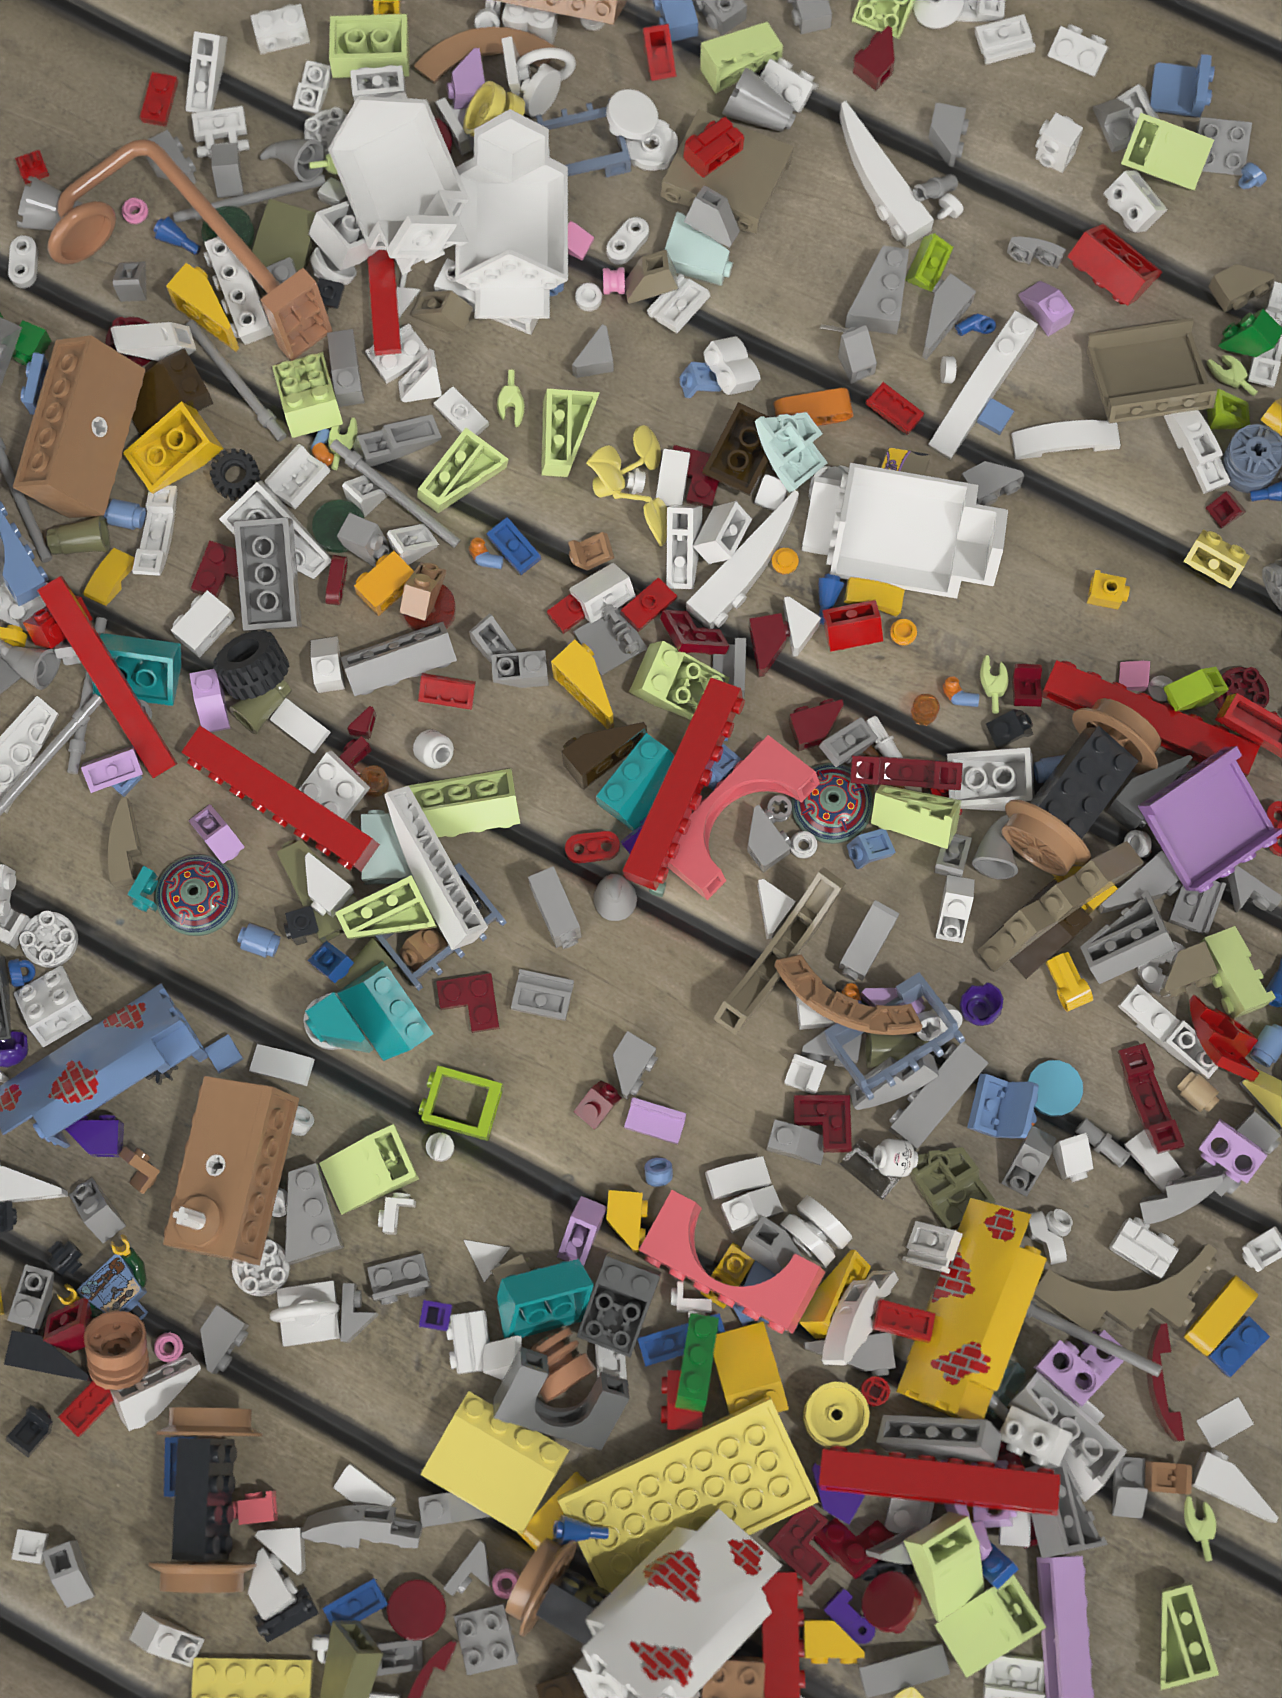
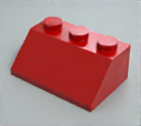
[1067,224,1162,306]

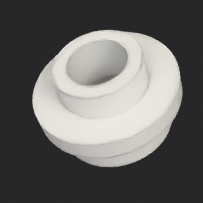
[625,468,646,494]
[790,831,817,859]
[1045,1209,1073,1236]

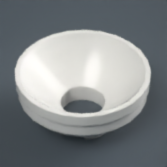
[311,247,357,285]

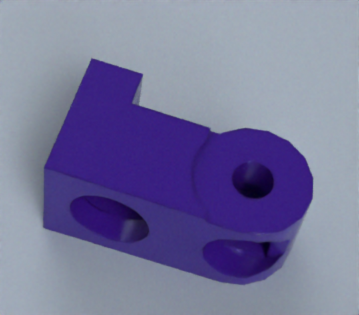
[419,1300,452,1331]
[822,1587,875,1644]

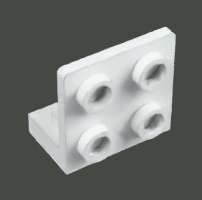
[14,966,92,1047]

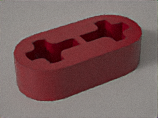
[326,555,348,606]

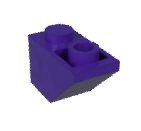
[65,1115,124,1157]
[811,1463,865,1524]

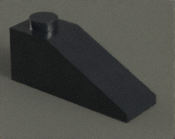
[3,1326,93,1382]

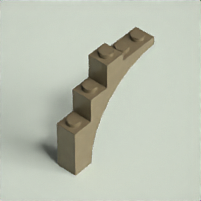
[977,841,1144,972]
[713,867,846,1035]
[1033,1243,1218,1333]

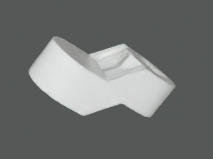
[915,1004,963,1041]
[1027,1211,1067,1265]

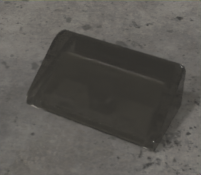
[839,1138,902,1200]

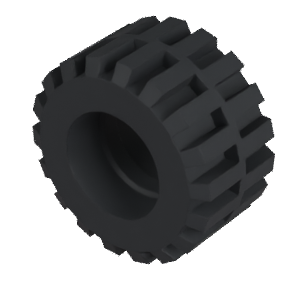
[213,630,290,700]

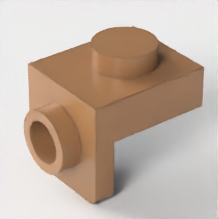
[568,532,615,571]
[399,928,448,971]
[119,1146,160,1194]
[1145,1461,1193,1495]

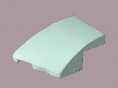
[755,412,828,493]

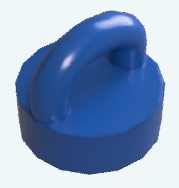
[8,958,36,988]

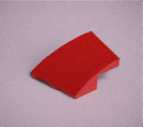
[1189,994,1260,1082]

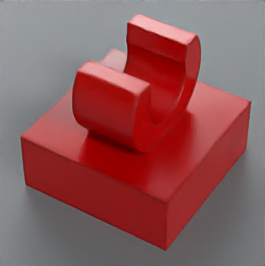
[15,149,50,185]

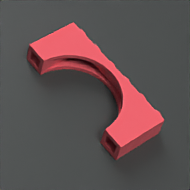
[667,735,820,901]
[639,1190,825,1334]

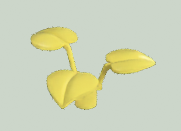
[586,425,667,546]

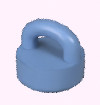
[1239,162,1267,189]
[644,1158,673,1187]

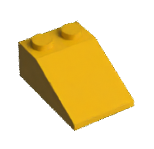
[166,263,239,352]
[123,401,224,494]
[551,639,614,729]
[713,1321,789,1415]

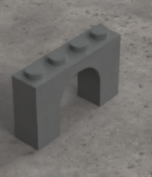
[493,1347,630,1450]

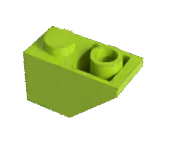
[1163,667,1229,711]

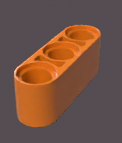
[773,388,854,426]

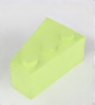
[700,22,783,93]
[541,389,600,477]
[417,428,509,513]
[871,784,962,849]
[335,875,437,939]
[1199,926,1276,1019]
[1160,1582,1219,1690]

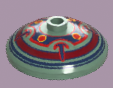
[791,763,873,844]
[155,855,239,936]

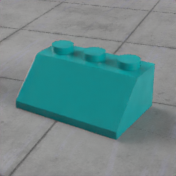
[93,633,181,706]
[596,733,675,831]
[336,961,433,1061]
[305,992,374,1053]
[497,1259,594,1339]

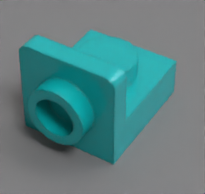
[127,866,158,912]

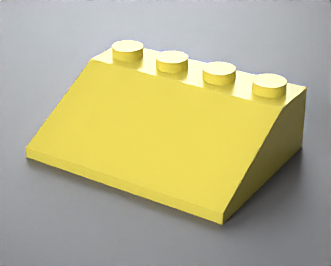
[421,1391,569,1535]

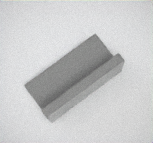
[713,638,746,698]

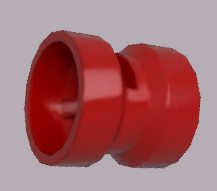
[859,1376,890,1406]

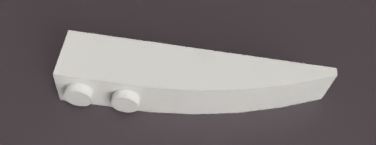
[840,101,934,247]
[928,311,1038,460]
[686,490,799,629]
[385,786,488,950]

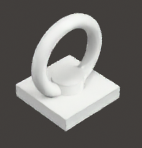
[502,36,576,98]
[270,1281,341,1347]

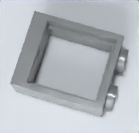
[528,866,582,949]

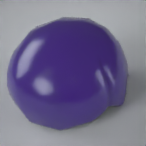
[959,982,1004,1026]
[0,1031,28,1068]

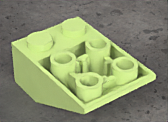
[852,0,916,39]
[1121,113,1214,190]
[272,352,343,438]
[629,641,730,720]
[319,1124,419,1215]
[903,1512,984,1621]
[935,1574,1046,1678]

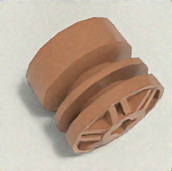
[84,1311,149,1390]
[529,1327,596,1403]

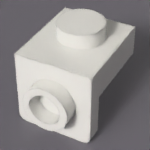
[378,1193,416,1235]
[1242,1226,1282,1272]
[671,1281,712,1317]

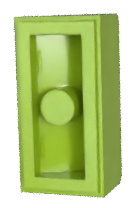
[905,233,954,292]

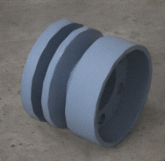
[1221,424,1282,493]

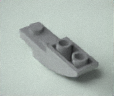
[301,1505,423,1549]

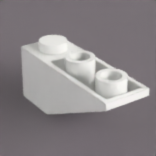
[110,322,196,361]

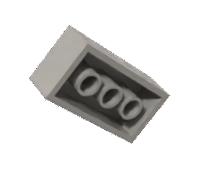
[234,517,302,631]

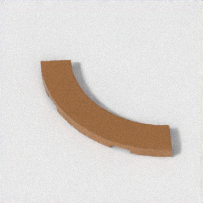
[414,27,556,84]
[774,954,923,1035]

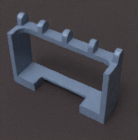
[536,98,631,178]
[375,863,507,991]
[824,972,965,1101]

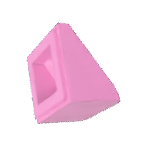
[568,221,594,260]
[1118,661,1150,692]

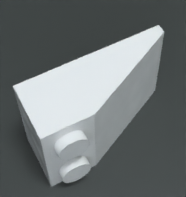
[309,200,378,271]
[947,748,1035,811]

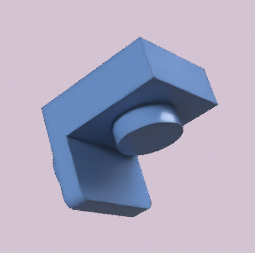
[680,362,722,398]
[708,744,742,791]
[847,829,896,869]

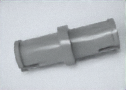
[913,174,958,201]
[1075,1118,1131,1168]

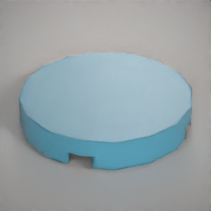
[1027,1060,1083,1117]

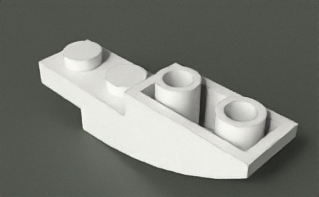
[1164,410,1231,494]
[1118,984,1219,1079]
[822,1271,899,1365]

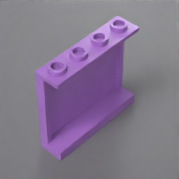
[1138,746,1282,893]

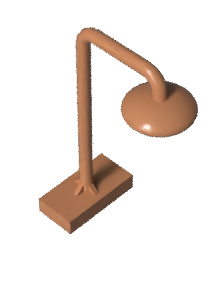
[48,139,332,361]

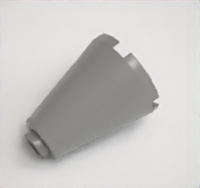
[722,68,796,132]
[17,176,83,230]

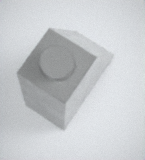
[838,900,900,981]

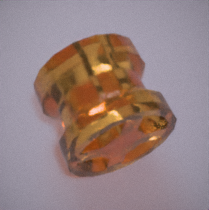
[911,694,940,725]
[360,766,389,797]

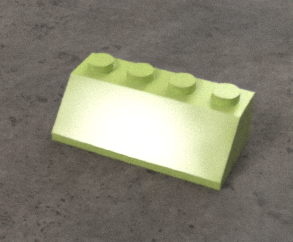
[404,769,520,837]

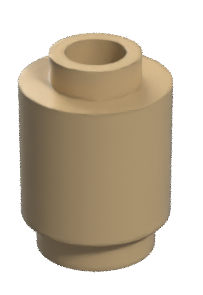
[1177,1071,1220,1113]

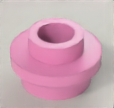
[122,198,148,224]
[154,1333,183,1362]
[492,1569,520,1599]

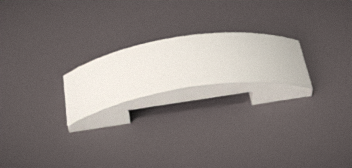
[1248,282,1282,388]
[1011,420,1121,460]
[132,486,177,576]

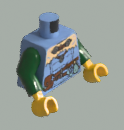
[57,1235,148,1320]

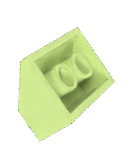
[329,14,410,78]

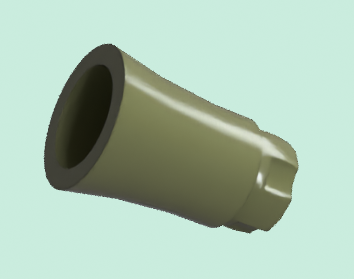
[47,516,110,555]
[229,679,292,735]
[336,936,398,990]
[865,1032,928,1068]

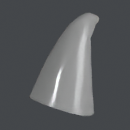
[260,139,325,182]
[0,639,61,690]
[972,815,1018,880]
[594,874,637,921]

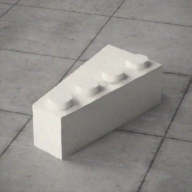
[1008,1371,1127,1502]

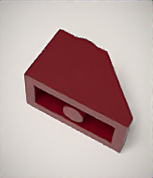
[749,613,790,677]
[43,1297,93,1354]

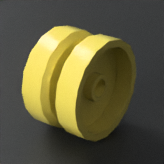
[463,81,525,138]
[802,1382,870,1448]

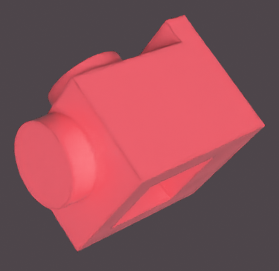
[233,1491,278,1525]

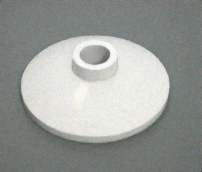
[914,0,964,29]

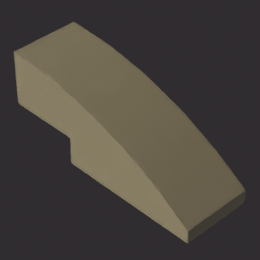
[108,797,142,888]

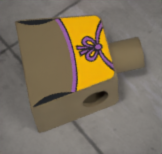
[865,447,931,475]

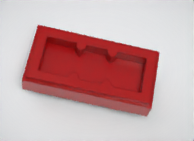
[866,382,924,435]
[620,577,677,632]
[547,593,585,634]
[418,673,476,710]
[872,1299,936,1343]
[58,1381,114,1437]

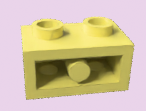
[1184,529,1250,588]

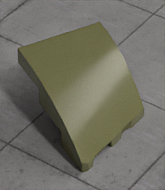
[252,199,316,280]
[910,1147,995,1230]

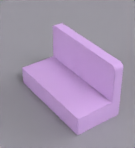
[81,746,143,793]
[624,1097,686,1145]

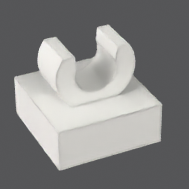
[12,1529,49,1564]

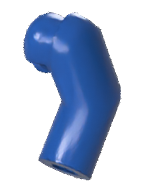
[955,314,996,337]

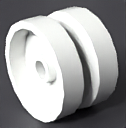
[779,1195,853,1268]

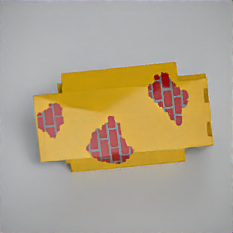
[896,1198,1047,1419]

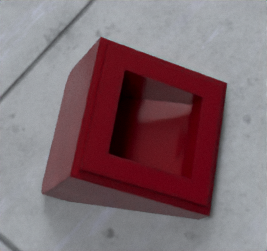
[1206,491,1246,529]
[347,706,377,740]

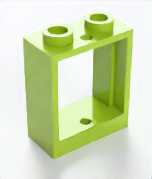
[419,1065,504,1141]

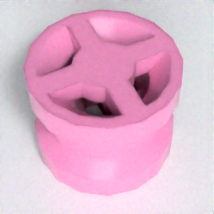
[603,268,625,294]

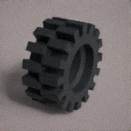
[210,448,261,501]

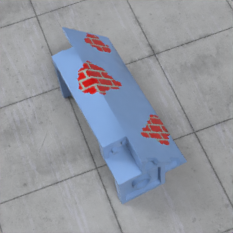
[0,983,209,1149]

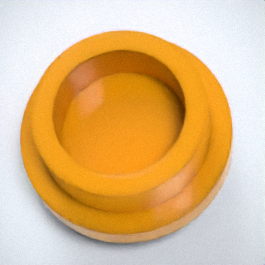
[772,548,799,574]
[890,619,917,646]

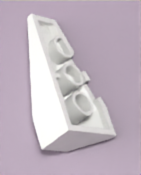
[219,480,332,579]

